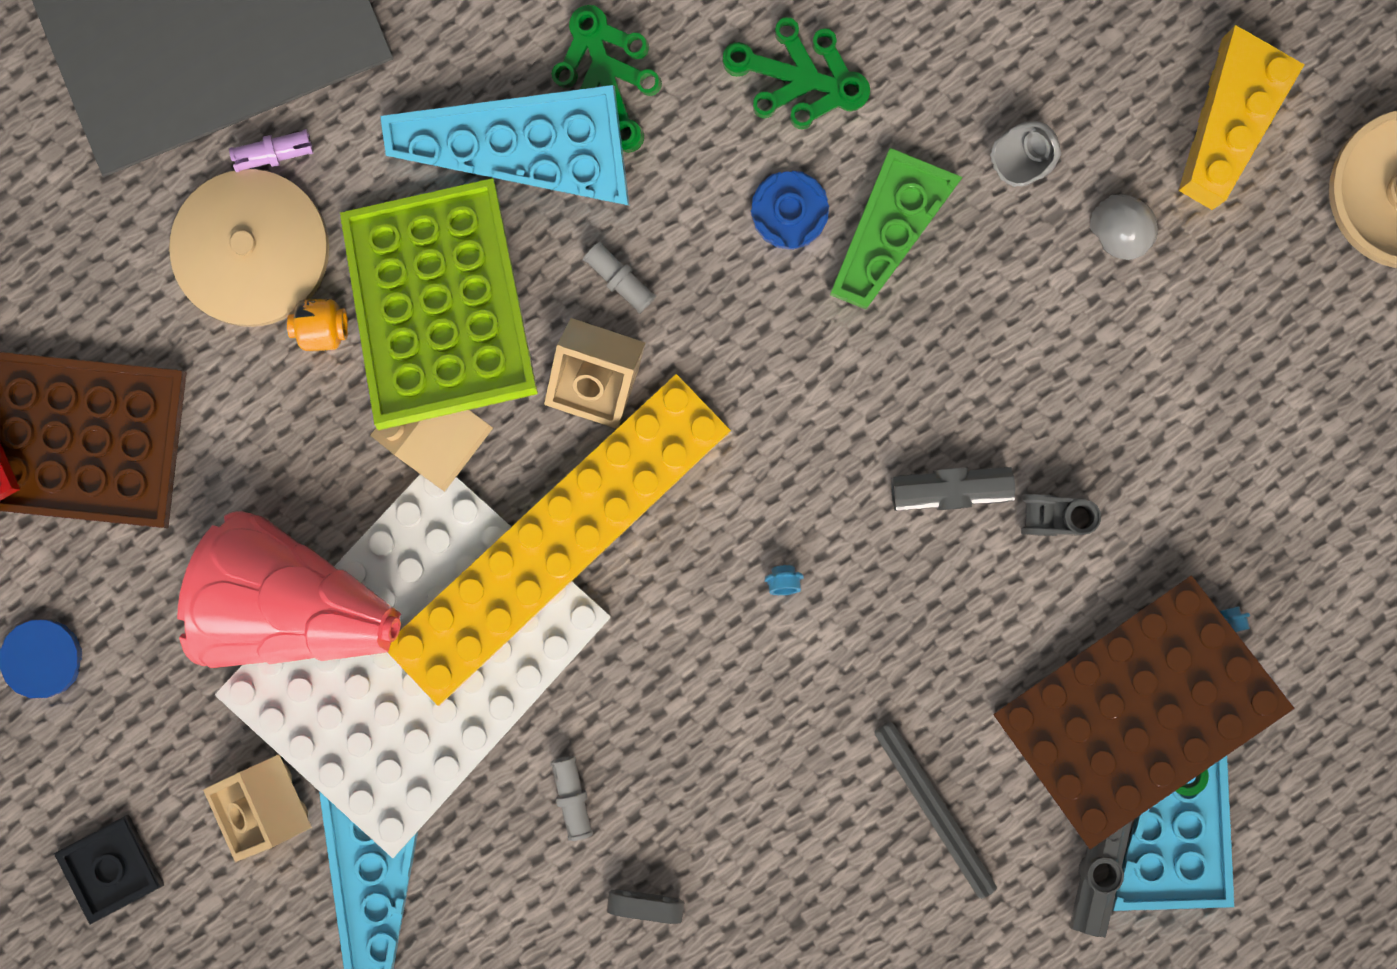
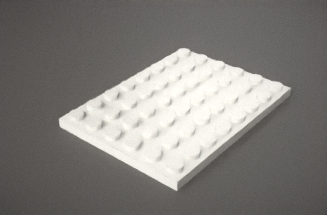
[215,474,611,858]

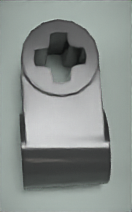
[1021,494,1101,536]

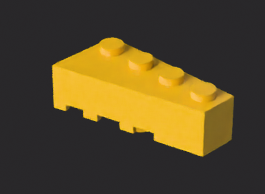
[1179,25,1305,210]

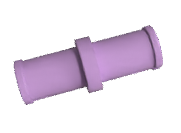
[229,129,314,173]

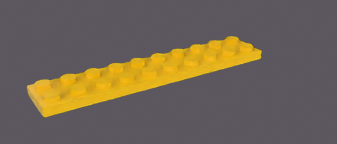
[388,374,731,706]

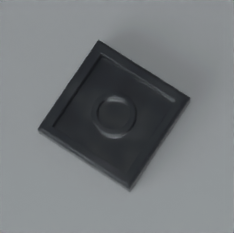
[54,814,164,925]

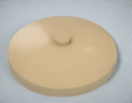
[1329,111,1397,268]
[169,169,329,327]

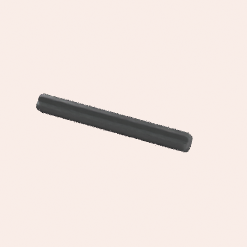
[874,722,997,899]

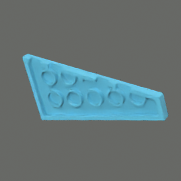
[380,85,630,206]
[1112,756,1235,911]
[319,791,418,969]

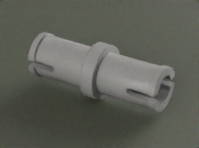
[583,241,657,314]
[550,756,593,841]

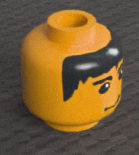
[287,299,348,351]

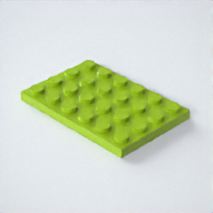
[340,178,538,430]

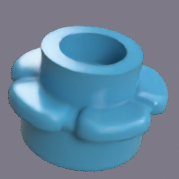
[764,565,804,595]
[1220,607,1250,632]

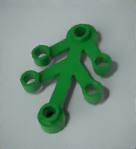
[551,5,662,153]
[723,17,870,130]

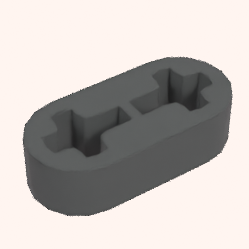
[607,889,685,924]

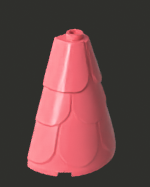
[177,511,401,668]

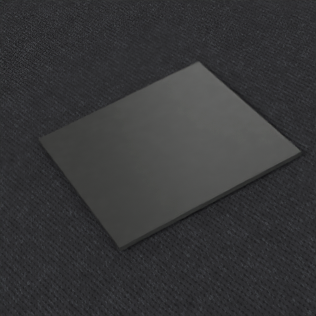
[32,0,393,177]

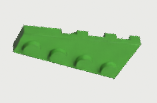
[830,148,963,310]

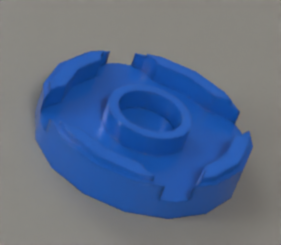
[751,171,829,250]
[0,620,82,698]

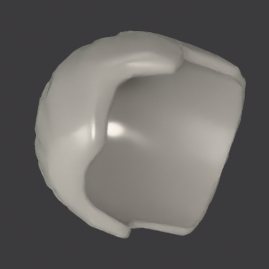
[990,121,1061,187]
[1090,194,1158,260]

